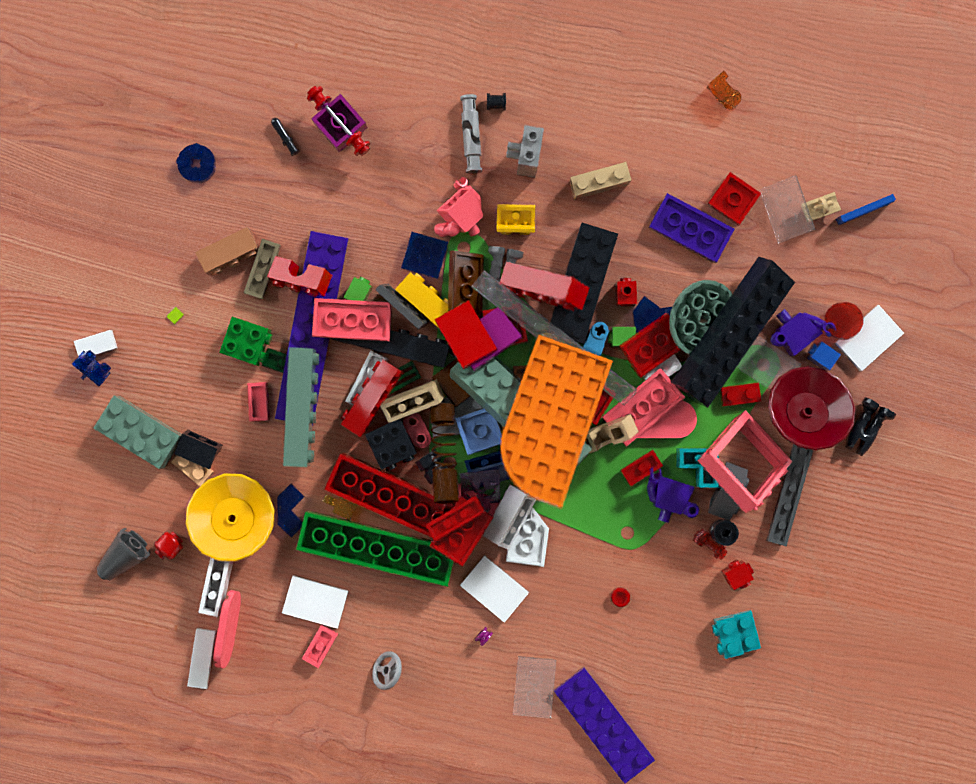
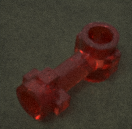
[693,528,728,560]

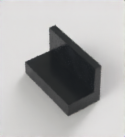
[174,430,223,470]

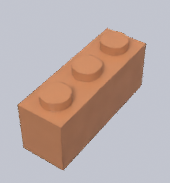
[195,227,259,276]

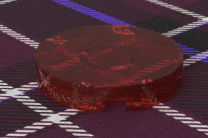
[824,302,864,340]

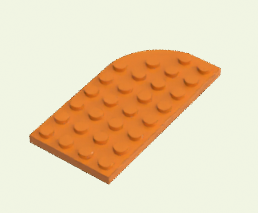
[501,335,613,508]

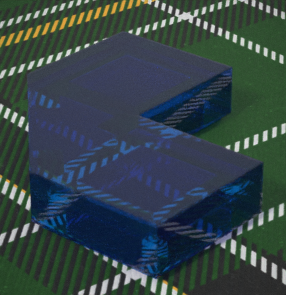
[632,296,660,333]
[277,483,305,538]

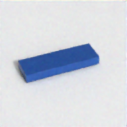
[836,194,896,225]

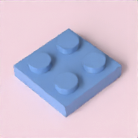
[455,409,502,455]

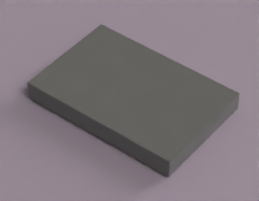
[375,284,429,329]

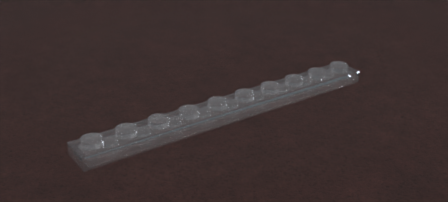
[472,270,637,406]

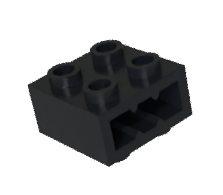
[365,418,417,471]

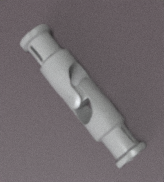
[460,94,482,174]

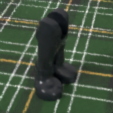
[845,397,896,456]

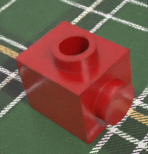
[615,278,637,306]

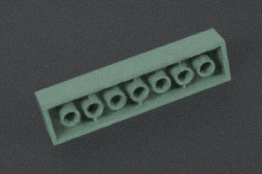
[449,358,592,467]

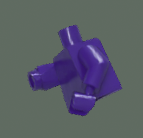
[770,309,836,357]
[647,468,699,523]

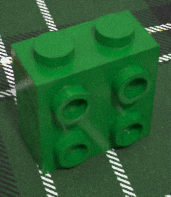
[219,316,273,366]

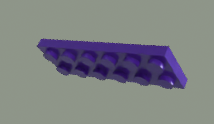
[554,667,655,784]

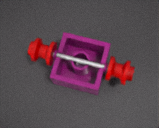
[307,86,370,156]

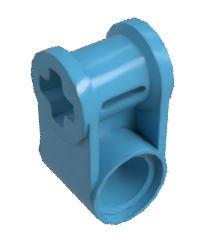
[581,322,609,356]

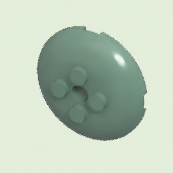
[669,280,732,354]

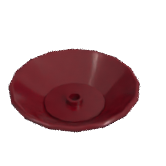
[768,366,855,451]

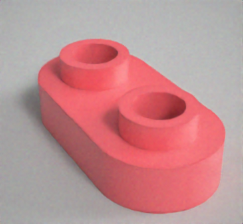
[403,413,432,448]

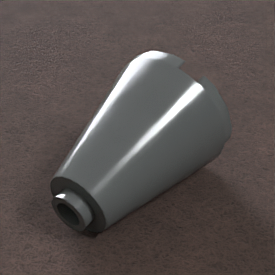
[97,528,150,580]

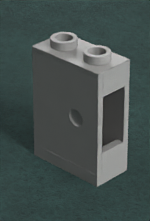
[506,125,544,178]

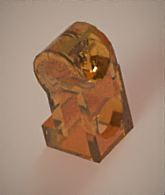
[707,71,741,110]

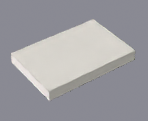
[835,305,904,371]
[460,555,529,623]
[282,575,348,629]

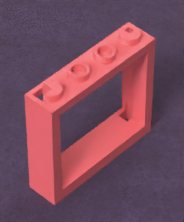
[698,410,792,513]

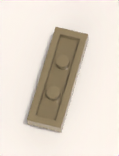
[244,239,281,299]

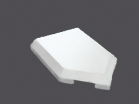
[506,507,549,567]

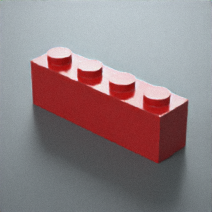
[341,359,403,437]

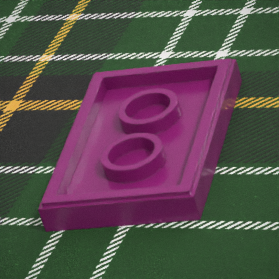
[470,306,522,371]

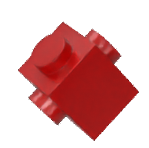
[721,560,754,590]

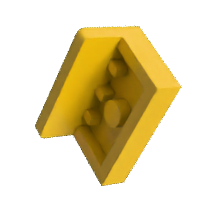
[497,204,535,235]

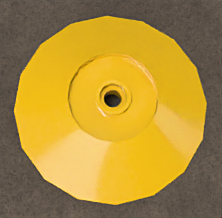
[185,474,274,562]

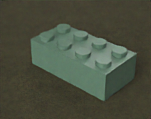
[93,395,182,469]

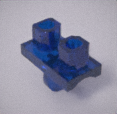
[72,350,111,386]

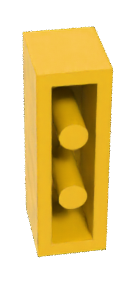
[395,272,448,328]

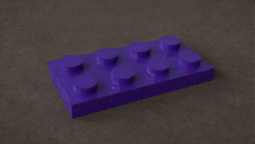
[648,193,734,264]

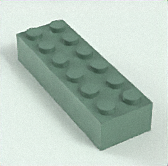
[283,347,319,467]

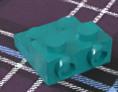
[712,610,761,659]

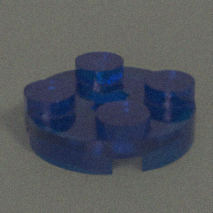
[176,143,216,183]

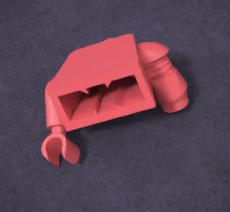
[434,177,483,237]

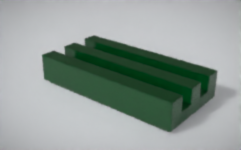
[389,361,422,395]

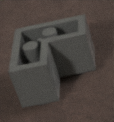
[708,462,749,521]

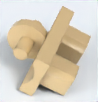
[801,192,841,222]

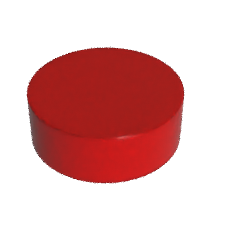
[611,587,630,607]

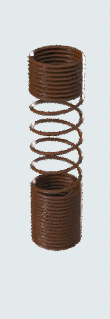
[430,403,459,504]

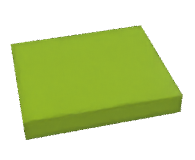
[166,307,184,324]

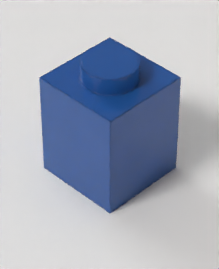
[807,342,841,371]

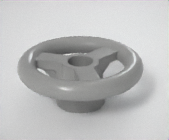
[372,651,402,690]

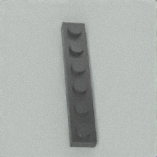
[766,444,813,546]

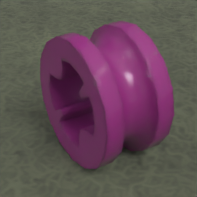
[475,627,493,646]

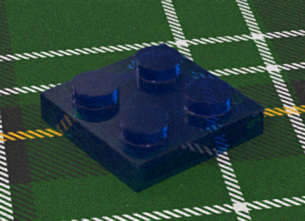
[401,232,449,279]

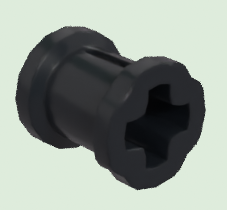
[487,93,506,111]

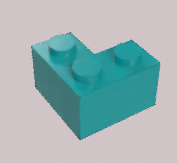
[676,448,719,488]

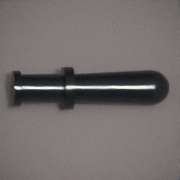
[271,118,300,156]

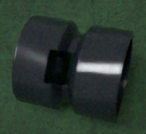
[415,449,449,485]
[709,519,739,546]

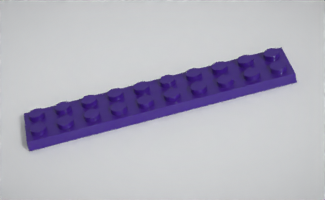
[275,231,349,426]

